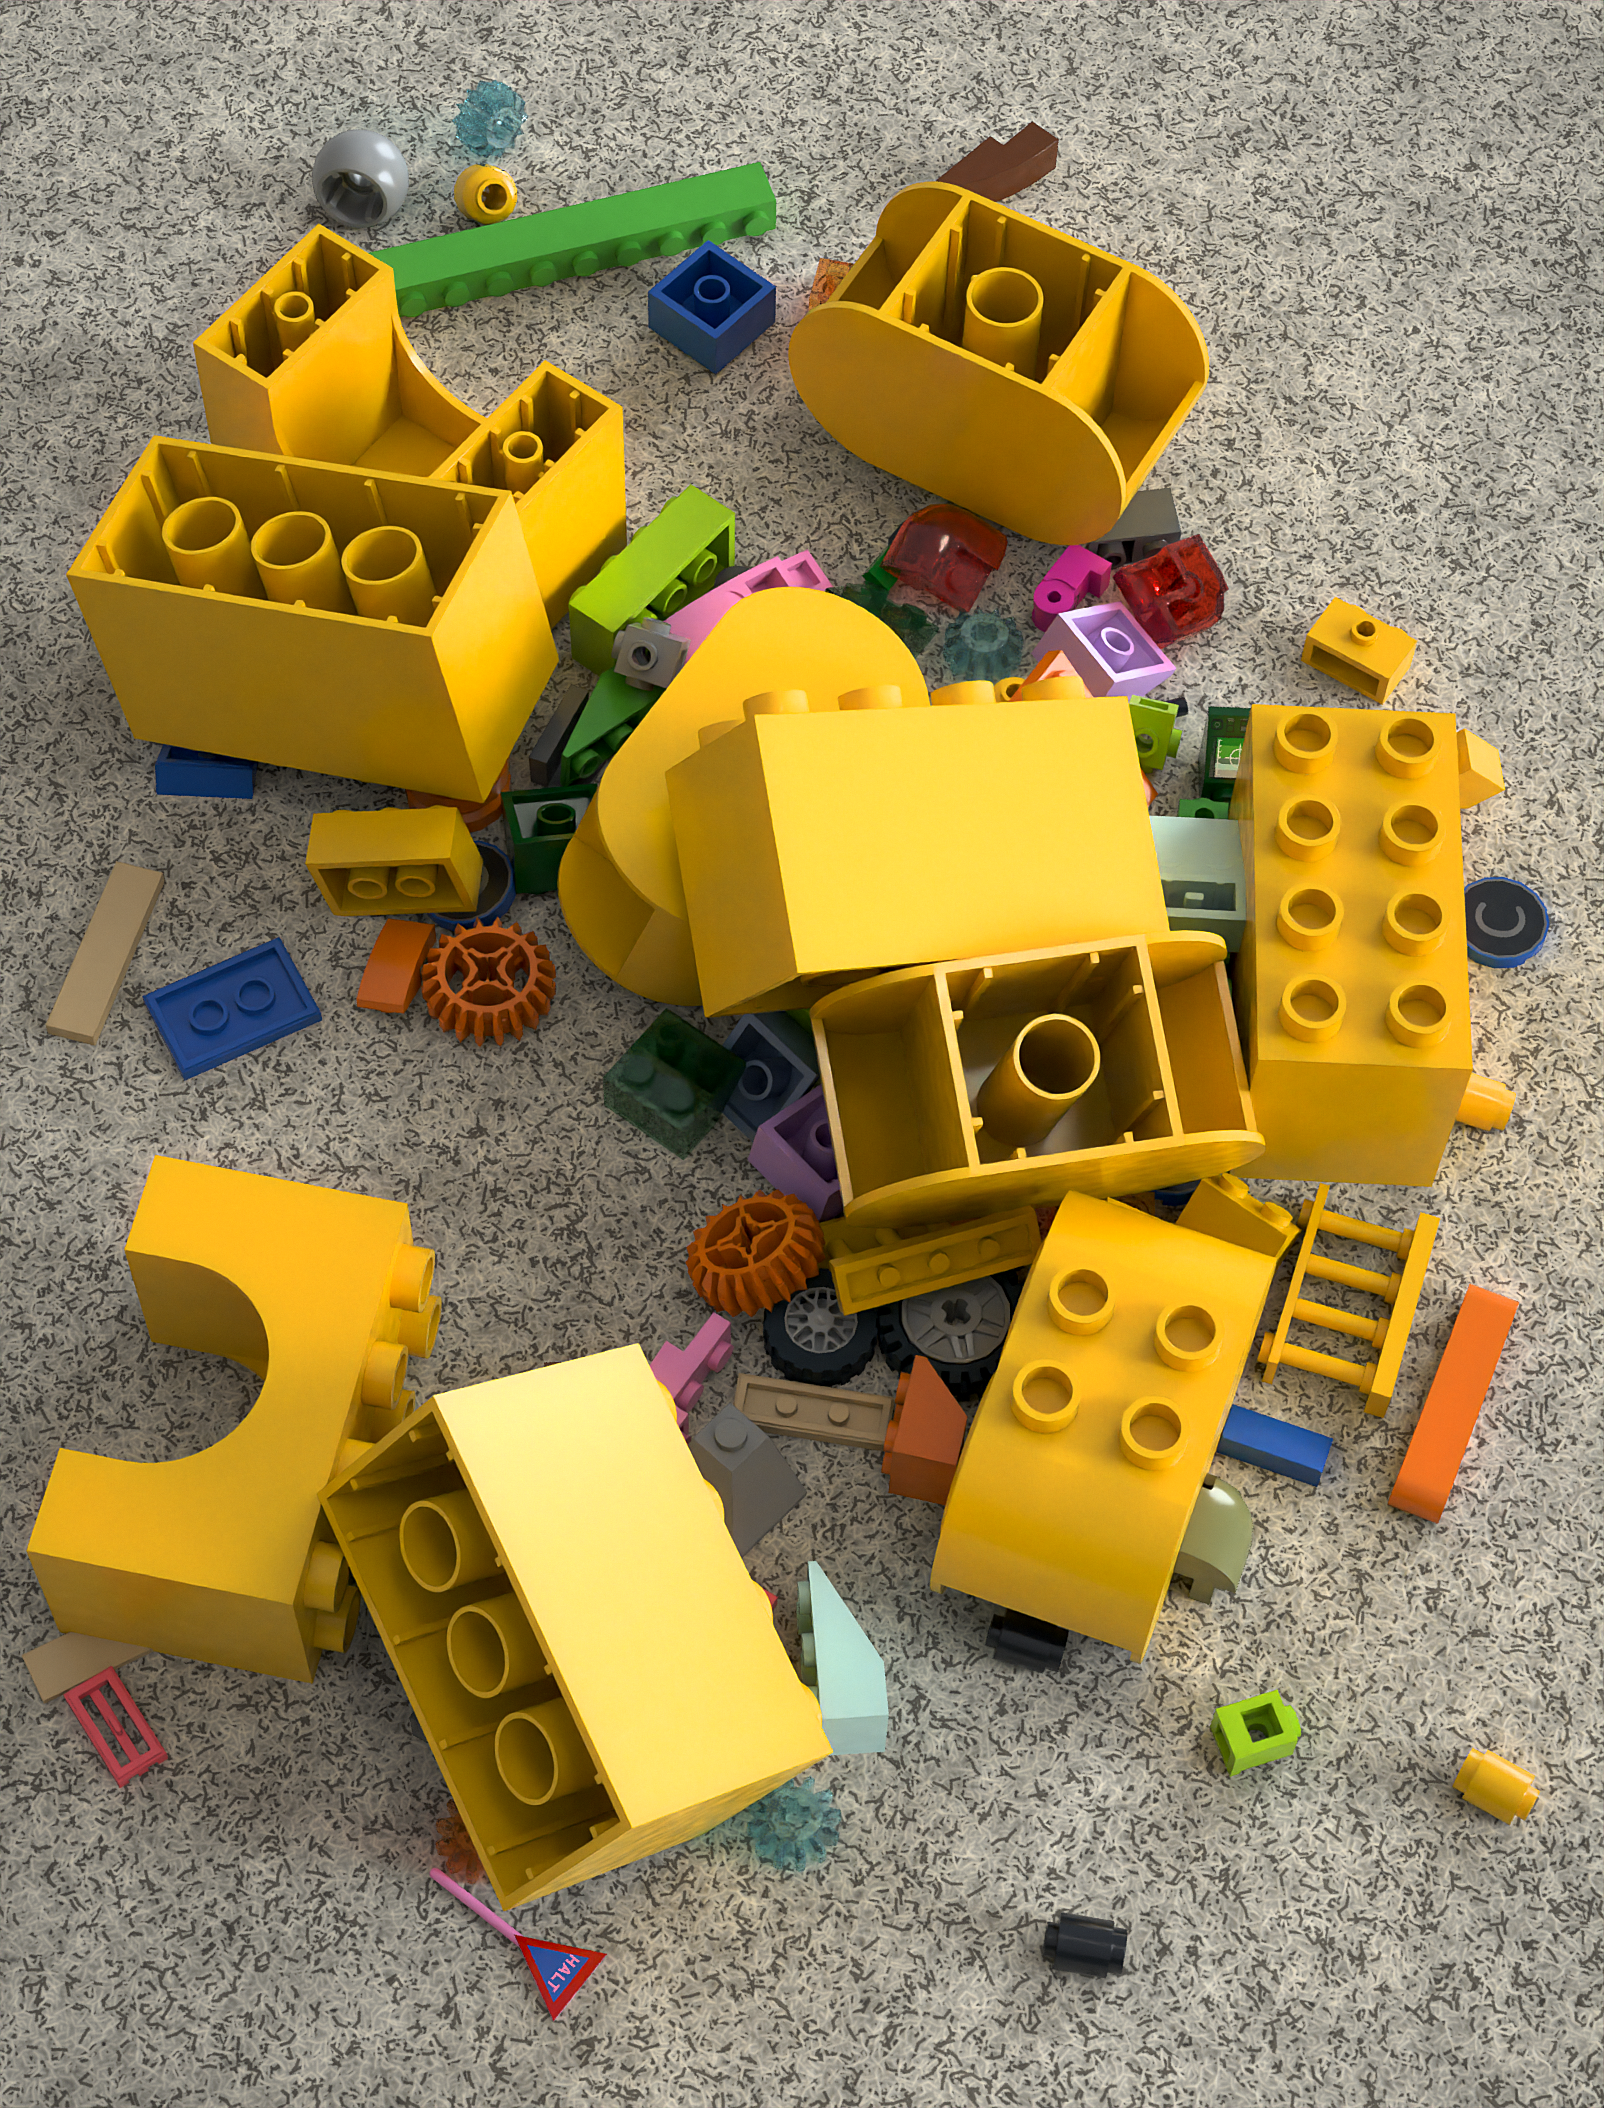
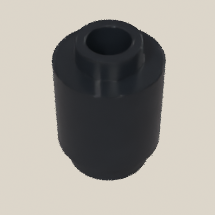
[985,1607,1069,1674]
[1042,1912,1128,1978]

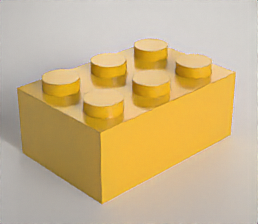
[305,805,483,916]

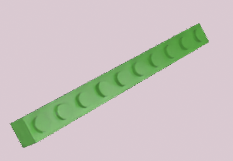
[369,162,776,318]

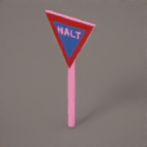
[429,1868,607,2022]

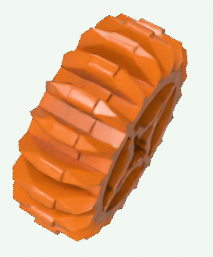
[421,916,556,1047]
[685,1189,826,1317]

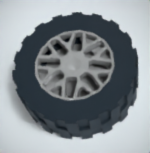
[763,1268,879,1388]

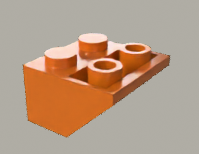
[881,1355,968,1505]

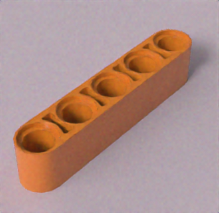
[1387,1284,1519,1524]

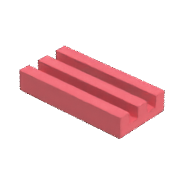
[63,1666,168,1788]

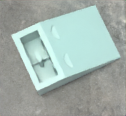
[1149,815,1246,952]
[796,1561,889,1756]

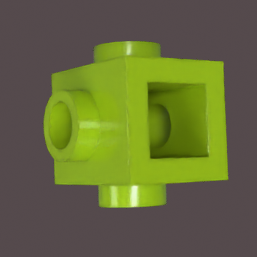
[1129,694,1183,773]

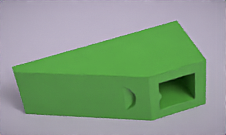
[560,665,667,786]

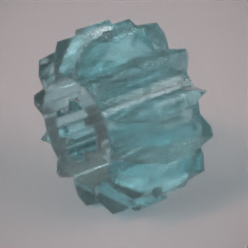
[452,80,529,158]
[943,605,1024,683]
[747,1775,842,1873]

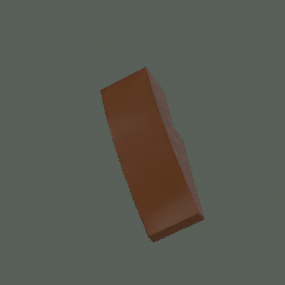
[936,121,1059,202]

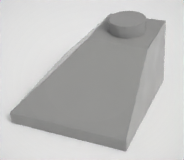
[688,1403,807,1559]

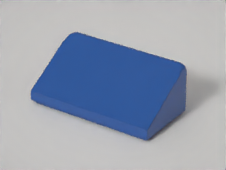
[155,744,258,799]
[1216,1404,1333,1487]

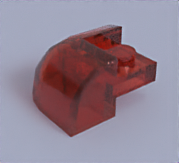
[879,504,1008,614]
[1113,534,1229,649]

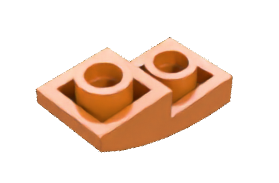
[356,918,437,1014]

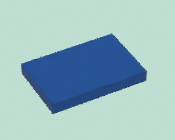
[142,937,322,1081]

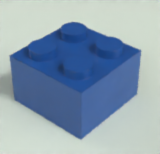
[648,240,776,374]

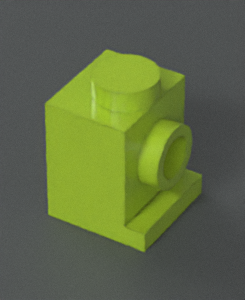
[1210,1689,1301,1777]

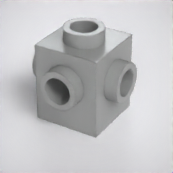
[611,617,691,691]

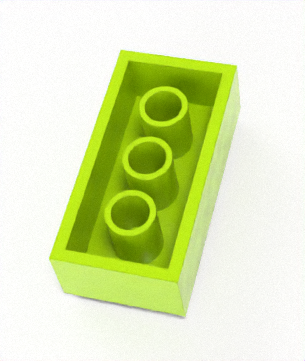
[568,484,735,677]

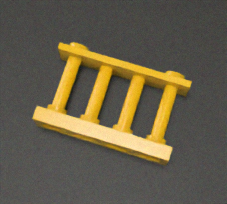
[1257,1183,1440,1418]
[817,1205,1042,1316]

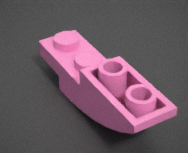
[663,549,833,667]
[650,1312,734,1446]

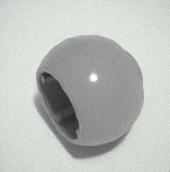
[312,129,409,228]

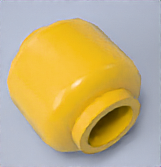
[454,164,517,225]

